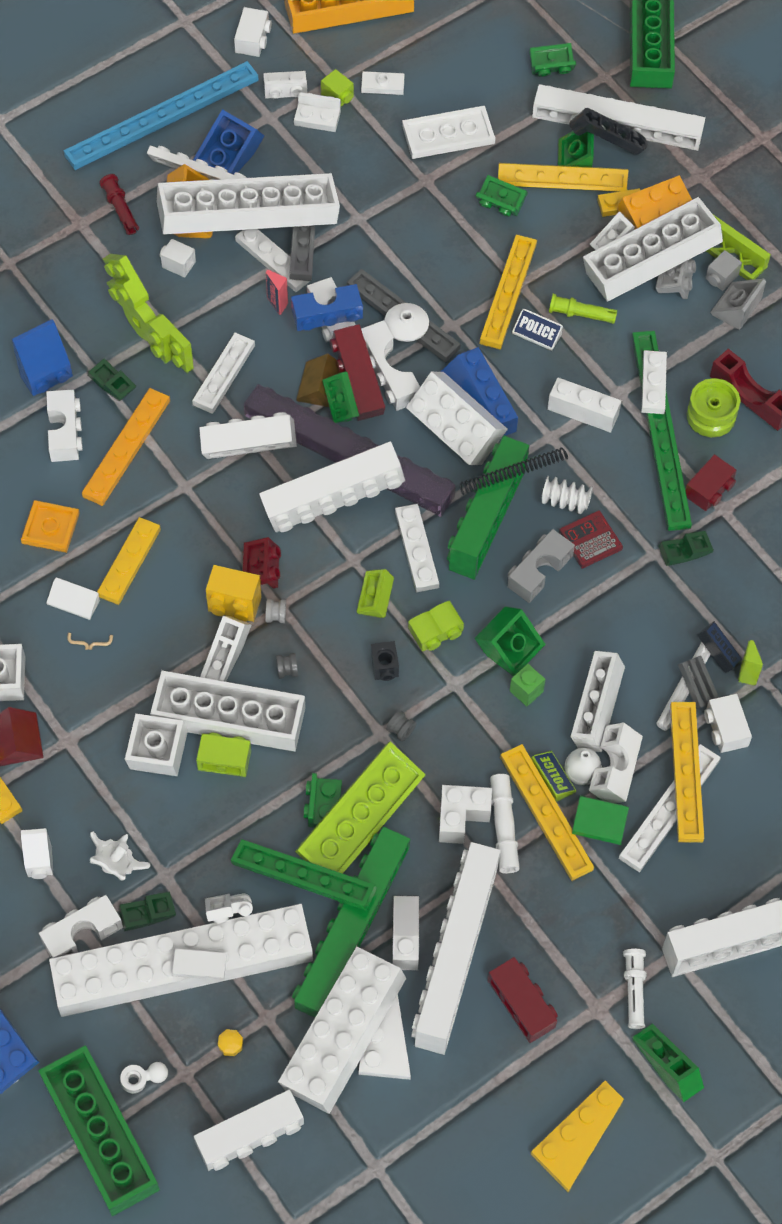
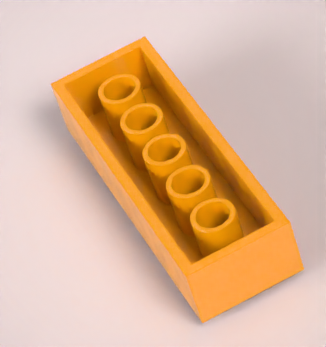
[284,0,414,34]

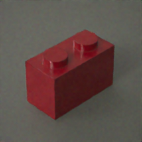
[685,454,737,511]

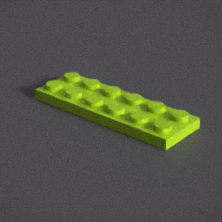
[295,741,426,873]

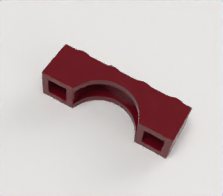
[710,349,782,431]

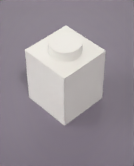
[160,239,196,278]

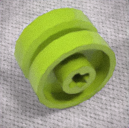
[686,378,741,438]

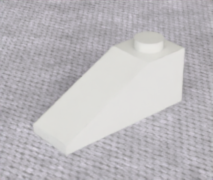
[200,616,252,682]
[392,896,419,970]

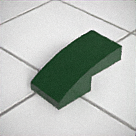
[88,358,136,401]
[658,531,714,566]
[118,891,176,932]

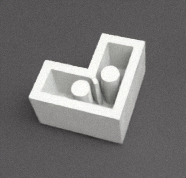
[439,785,492,844]

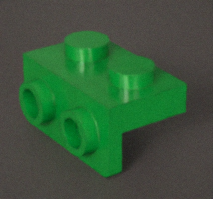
[529,43,576,77]
[475,175,528,217]

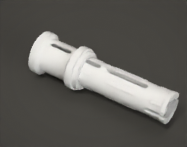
[623,949,647,1029]

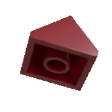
[0,707,44,766]

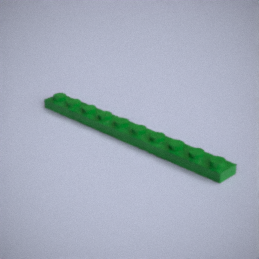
[632,331,692,531]

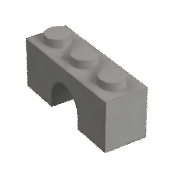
[507,529,575,603]

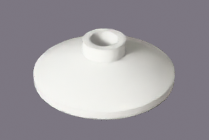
[384,303,429,342]

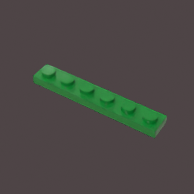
[231,839,377,911]

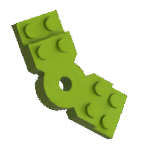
[103,254,194,373]

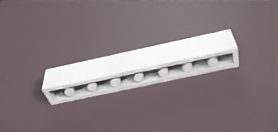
[532,84,706,151]

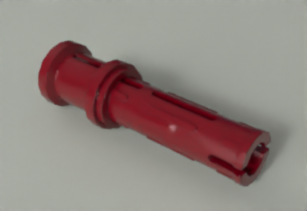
[99,174,139,235]

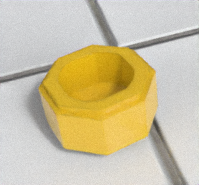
[218,1029,243,1056]

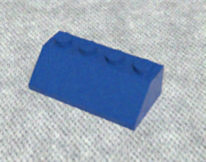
[441,347,518,437]

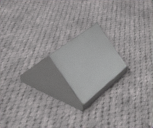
[710,278,766,330]

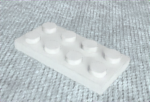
[402,106,495,159]

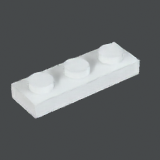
[641,350,667,414]

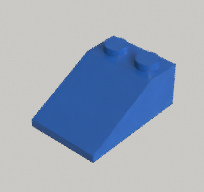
[193,109,265,175]
[12,319,73,396]

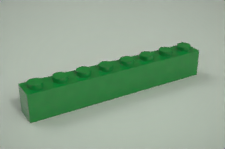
[292,827,410,1018]

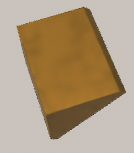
[296,353,339,407]

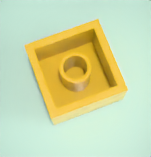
[206,565,262,622]

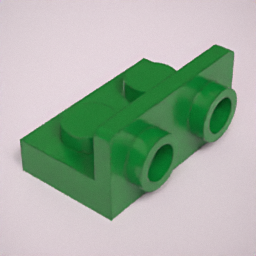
[323,372,359,424]
[304,773,342,828]

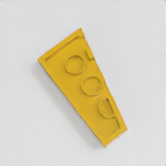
[531,1081,624,1192]

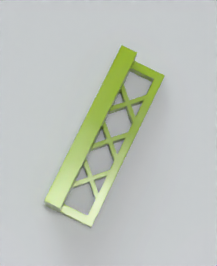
[706,215,771,280]

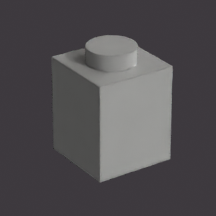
[706,250,742,291]

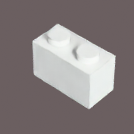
[234,7,272,57]
[704,694,752,753]

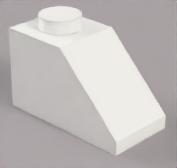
[21,828,53,879]

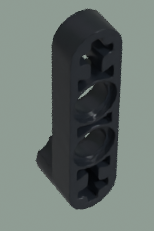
[569,108,648,155]

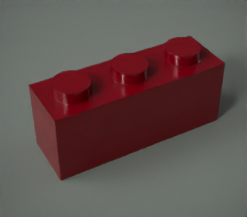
[487,957,558,1043]

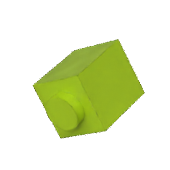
[321,69,354,106]

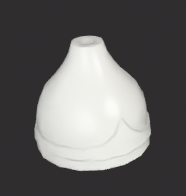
[564,747,602,786]

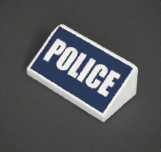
[512,309,563,351]

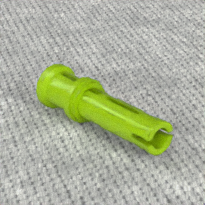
[549,293,617,324]

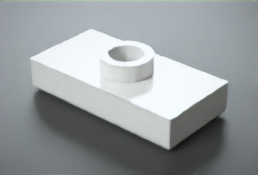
[361,71,405,95]

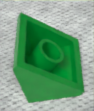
[558,131,594,167]
[572,795,629,845]

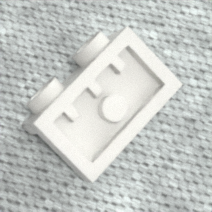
[264,71,307,99]
[294,92,341,132]

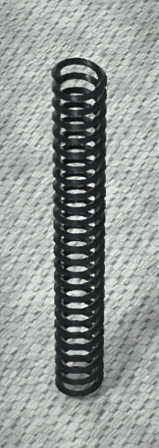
[460,447,568,495]

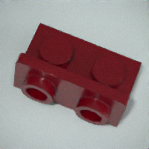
[243,537,281,589]

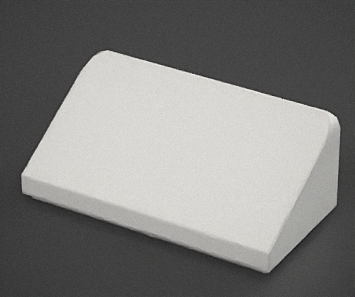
[47,578,100,620]

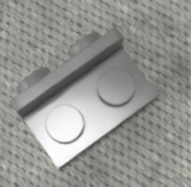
[656,258,696,299]

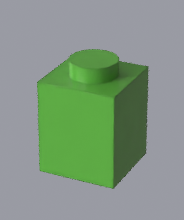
[510,664,546,706]

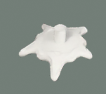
[90,831,150,881]

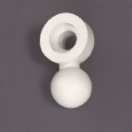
[120,1062,168,1093]

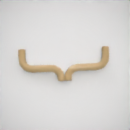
[67,633,113,650]

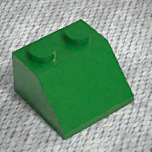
[474,607,545,676]

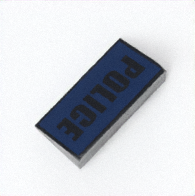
[697,621,742,673]

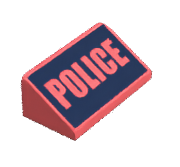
[266,270,288,315]

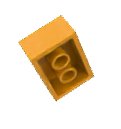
[617,175,692,230]

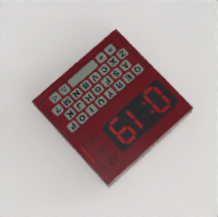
[559,510,623,569]

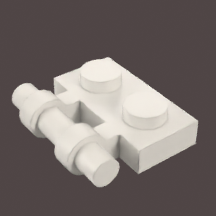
[205,893,253,923]

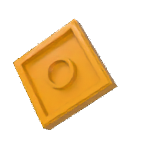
[21,500,80,553]

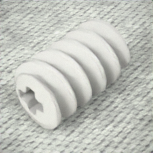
[542,475,593,514]

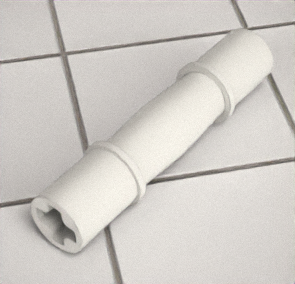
[490,774,519,873]

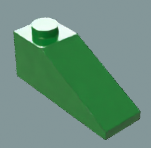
[632,1024,704,1102]

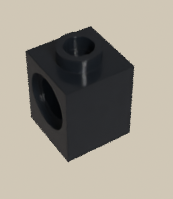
[371,641,399,681]

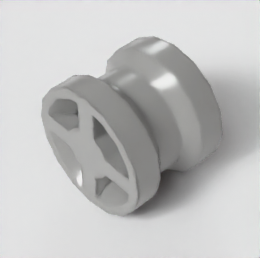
[266,599,286,623]

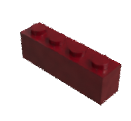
[330,324,385,421]

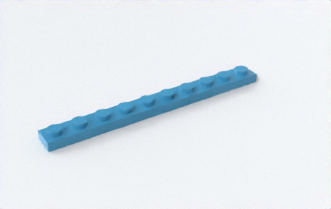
[63,61,259,170]

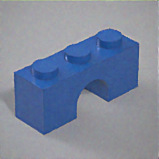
[291,284,363,331]

